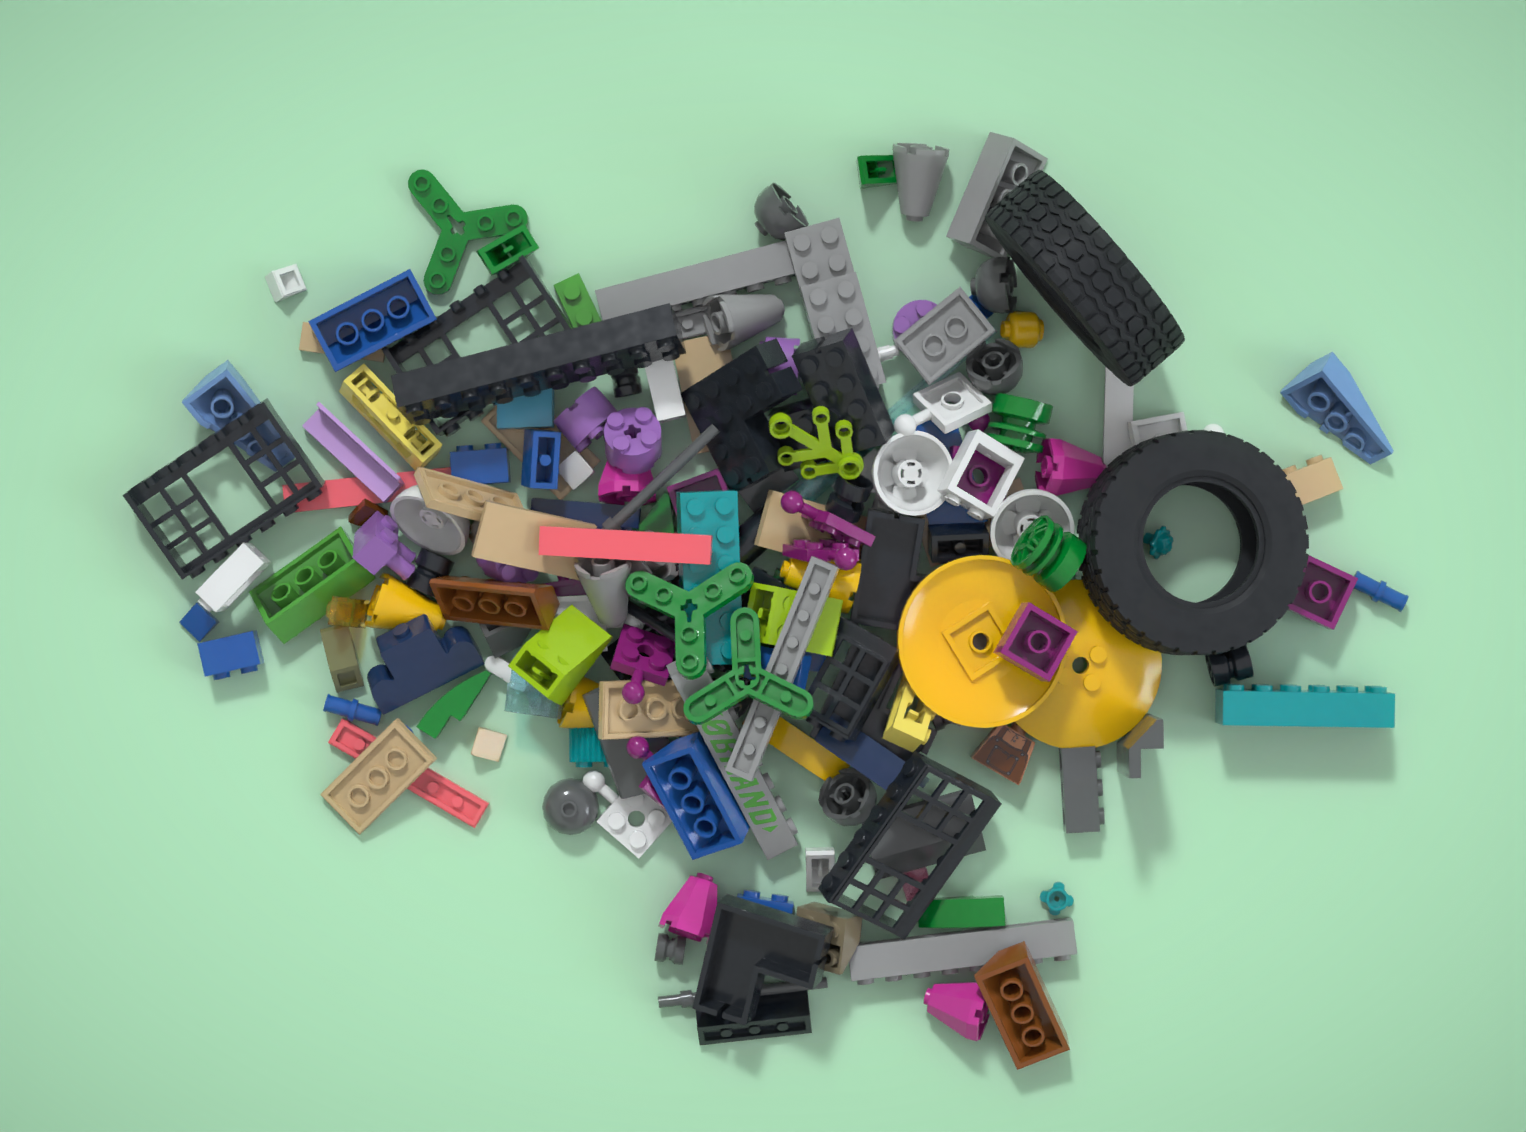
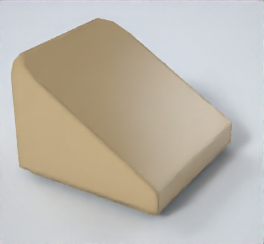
[470,727,507,762]

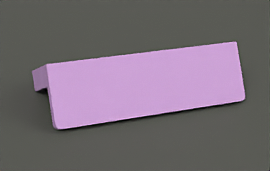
[302,402,404,503]

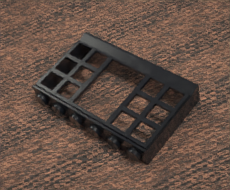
[381,255,572,437]
[122,398,326,579]
[712,566,900,742]
[818,751,1002,940]

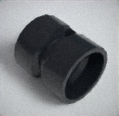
[825,474,873,524]
[405,548,455,597]
[1205,645,1254,687]

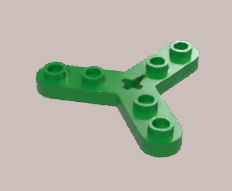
[408,169,528,295]
[625,562,754,680]
[683,607,814,725]

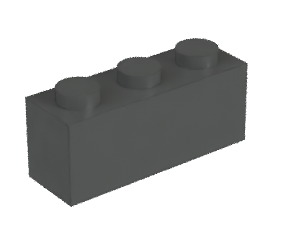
[1059,746,1105,833]

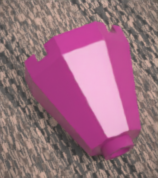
[1035,438,1106,496]
[598,460,656,506]
[658,873,717,944]
[924,982,990,1041]

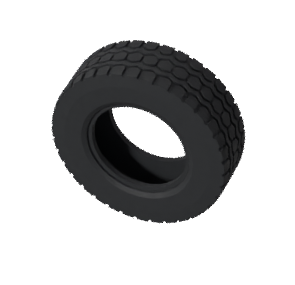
[985,170,1185,387]
[1076,430,1309,655]

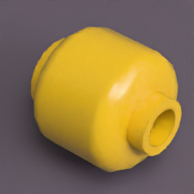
[1000,311,1044,348]

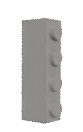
[946,132,1048,258]

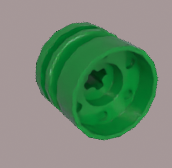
[986,393,1053,454]
[1010,515,1087,592]

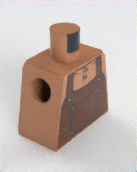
[970,722,1035,785]

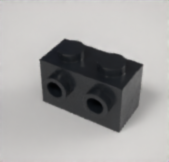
[928,522,989,564]

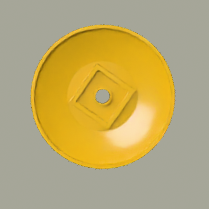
[897,555,1067,728]
[1015,579,1162,748]

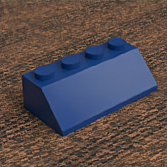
[308,269,437,372]
[642,731,750,860]

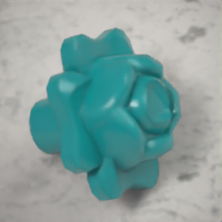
[1143,526,1174,559]

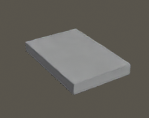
[893,287,996,385]

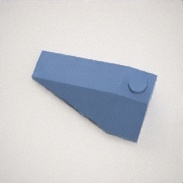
[1280,352,1394,464]
[182,360,295,472]

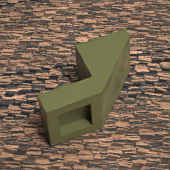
[320,623,364,693]

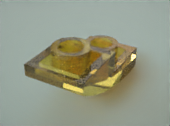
[326,596,370,628]

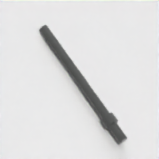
[601,424,720,530]
[658,977,828,1008]

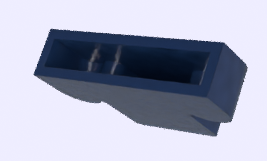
[367,614,485,715]

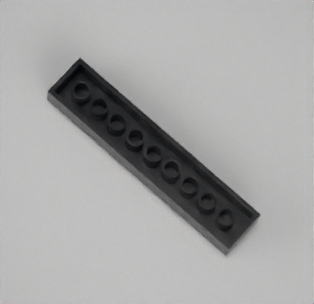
[391,303,686,425]

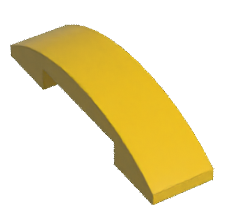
[742,716,850,781]

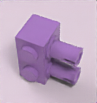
[352,511,416,580]

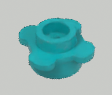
[1040,882,1074,916]

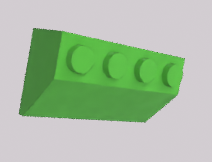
[249,526,376,644]

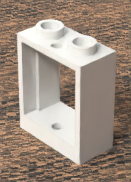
[645,359,687,423]
[937,429,1025,521]
[196,543,272,612]

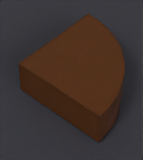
[348,499,388,526]

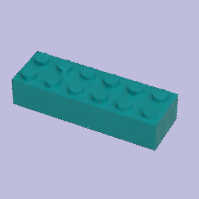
[676,490,742,665]
[1215,683,1395,728]

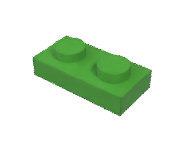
[553,273,601,328]

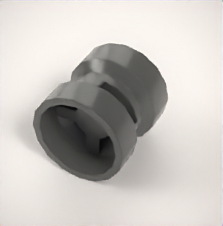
[654,933,687,965]

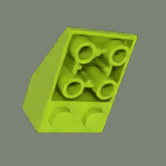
[747,583,843,657]
[508,605,613,706]

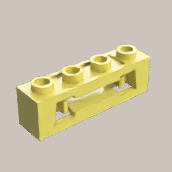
[339,363,443,471]
[882,674,936,752]

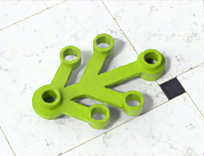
[769,406,864,480]

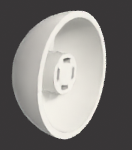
[871,431,952,516]
[390,485,470,555]
[990,489,1074,560]

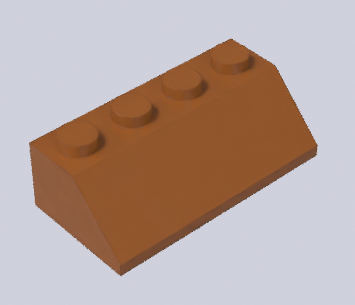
[429,576,560,630]
[974,941,1070,1070]

